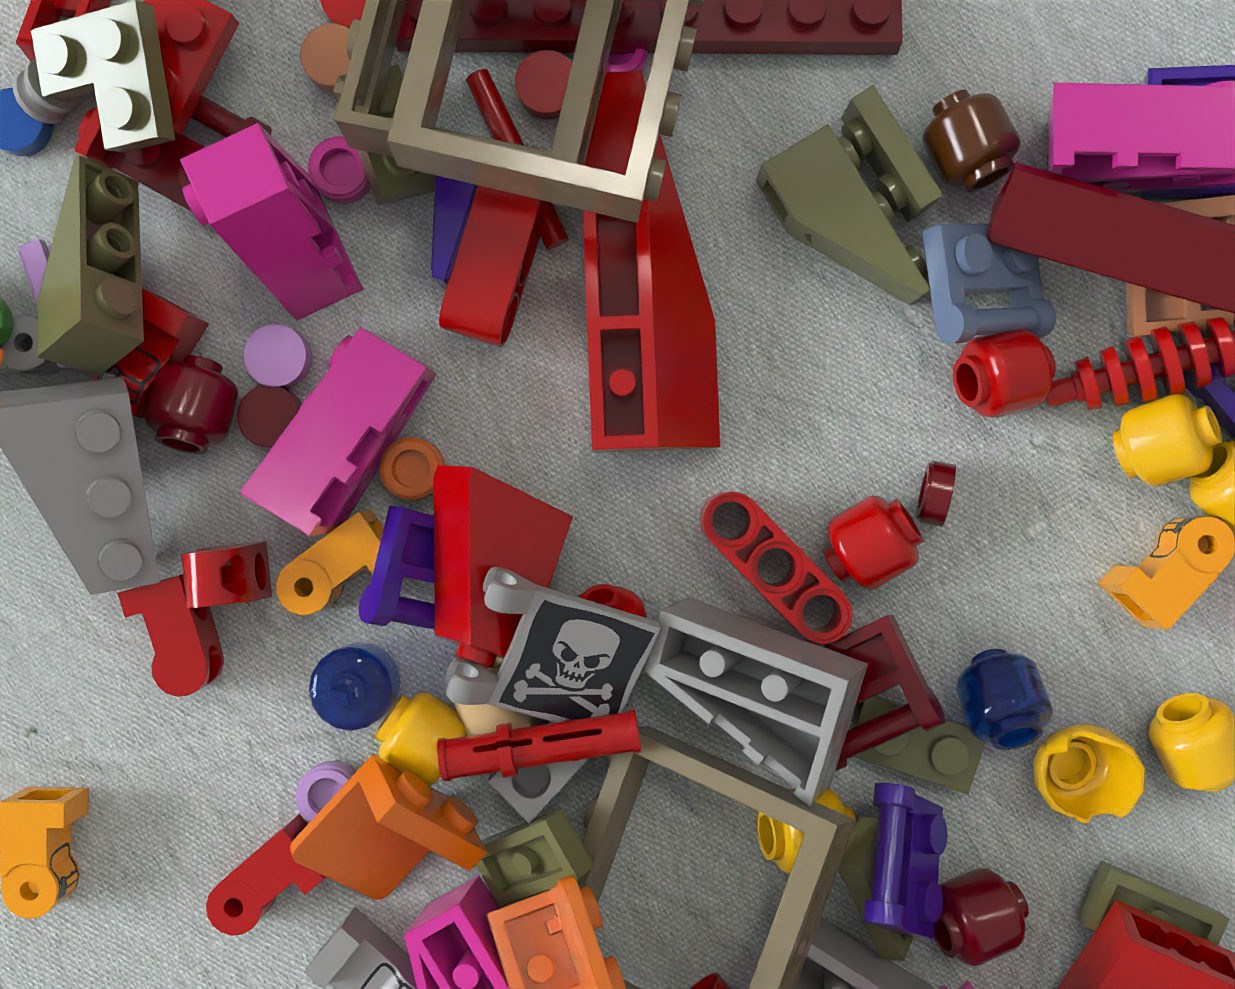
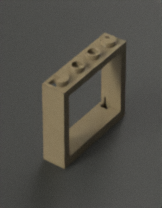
[333,0,623,165]
[387,0,704,223]
[577,726,856,989]

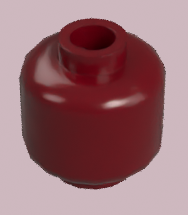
[144,355,238,454]
[934,868,1029,966]

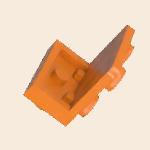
[290,754,487,900]
[486,875,626,989]

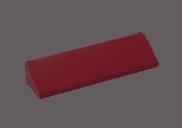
[986,162,1235,314]

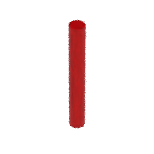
[466,69,569,250]

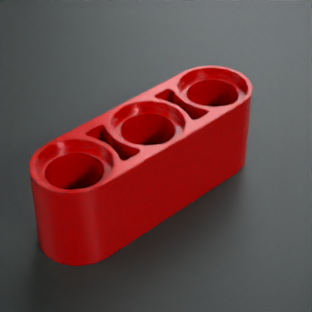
[439,185,551,347]
[699,492,853,644]

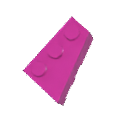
[1047,81,1235,192]
[180,123,364,321]
[239,327,436,536]
[404,875,509,989]

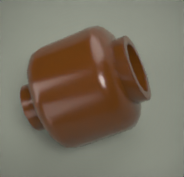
[922,89,1021,192]

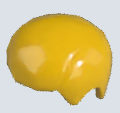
[1033,724,1145,824]

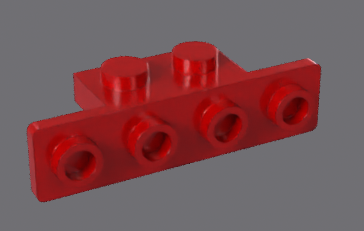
[75,0,239,169]

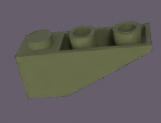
[755,124,930,305]
[37,155,144,376]

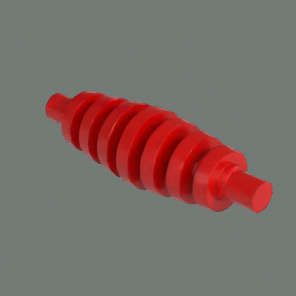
[1046,316,1235,410]

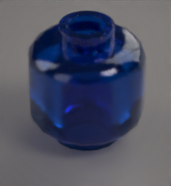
[309,642,401,731]
[956,649,1053,750]

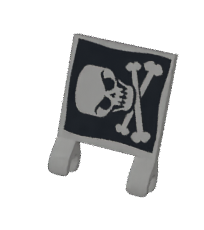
[446,566,661,723]

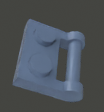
[922,223,1056,344]

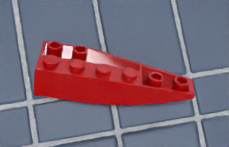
[583,71,720,453]

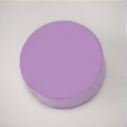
[243,324,312,388]
[296,761,356,822]

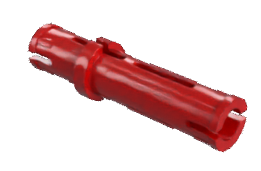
[437,709,642,782]

